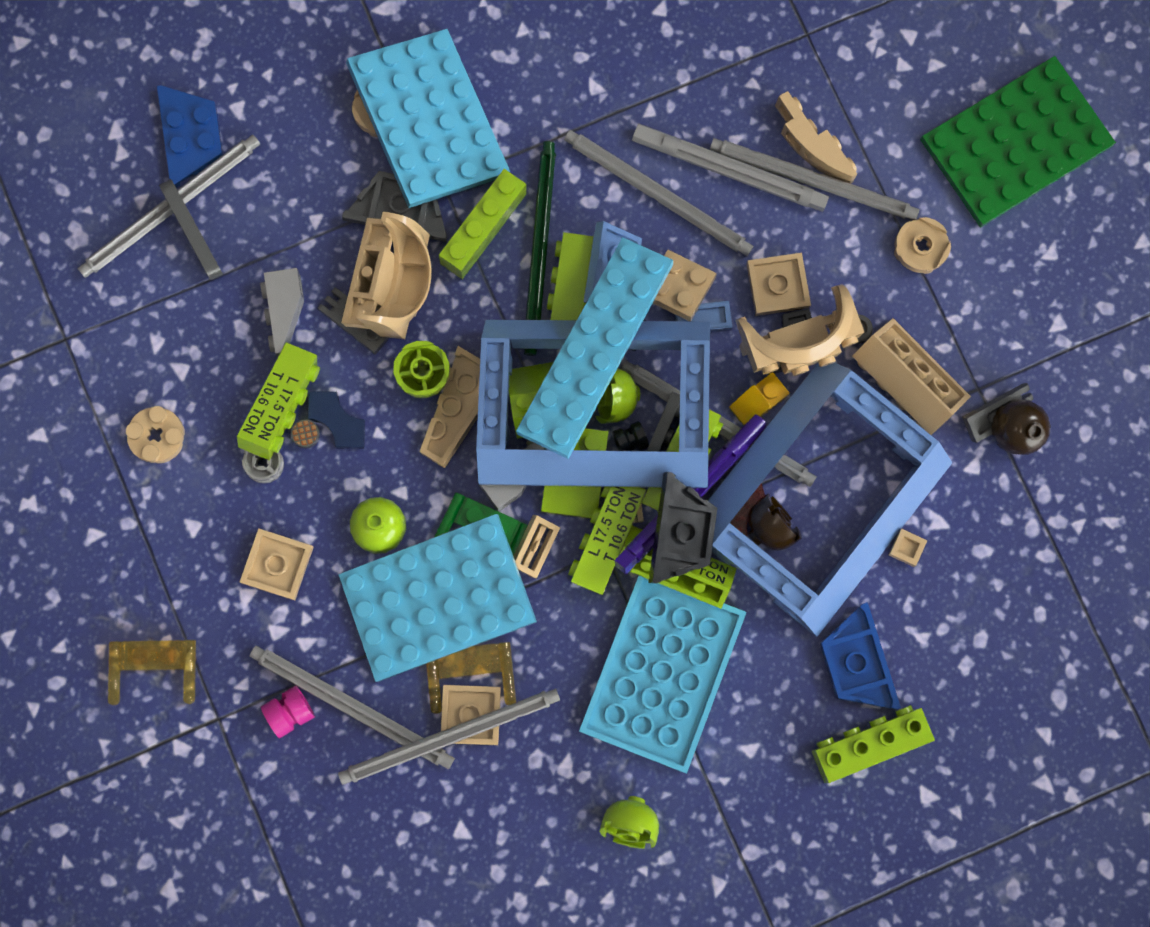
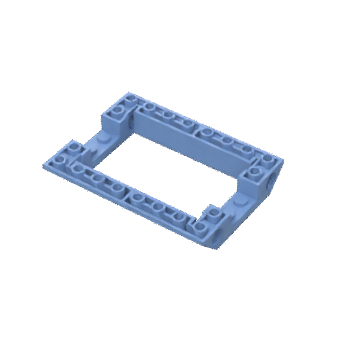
[476,320,710,488]
[708,362,952,637]

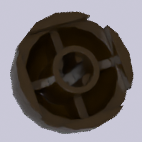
[991,399,1051,455]
[748,493,802,551]

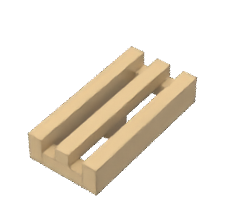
[513,515,560,579]

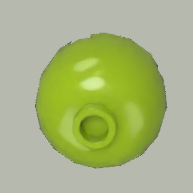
[393,341,450,398]
[595,368,641,424]
[350,497,406,554]
[599,796,659,849]

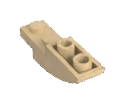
[775,91,857,184]

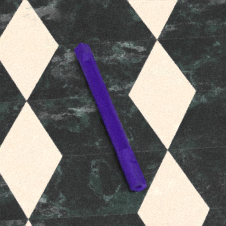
[614,415,766,574]

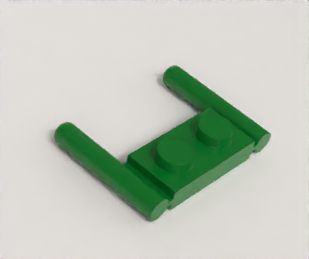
[434,492,528,556]

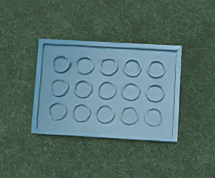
[346,29,510,208]
[338,514,537,682]
[579,575,746,774]

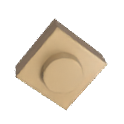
[888,529,927,567]

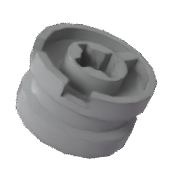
[242,450,284,484]

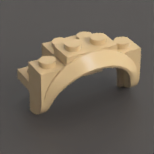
[341,212,431,339]
[735,284,864,376]

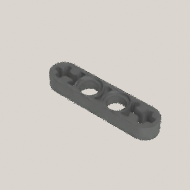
[159,179,223,281]

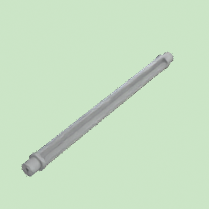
[564,130,754,256]
[77,135,260,278]
[710,138,920,220]
[621,360,817,487]
[249,646,455,769]
[338,688,560,785]

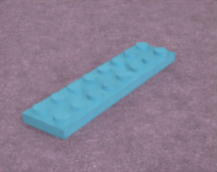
[516,237,673,459]

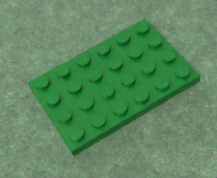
[920,56,1116,228]

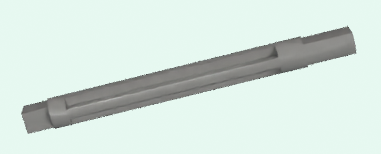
[632,123,829,212]

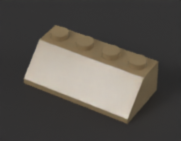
[852,318,971,435]

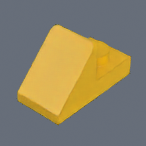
[729,372,790,426]

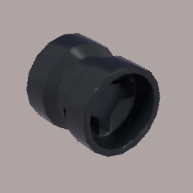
[612,421,649,451]

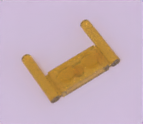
[108,640,196,705]
[426,642,516,714]

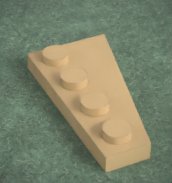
[420,346,480,468]

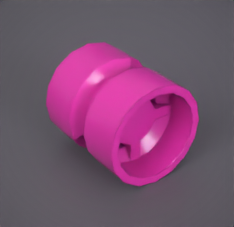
[261,685,315,738]

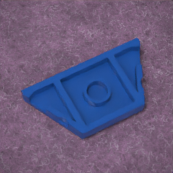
[157,85,223,188]
[820,602,901,709]

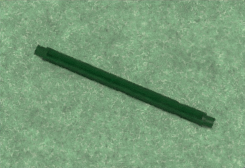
[524,141,556,356]

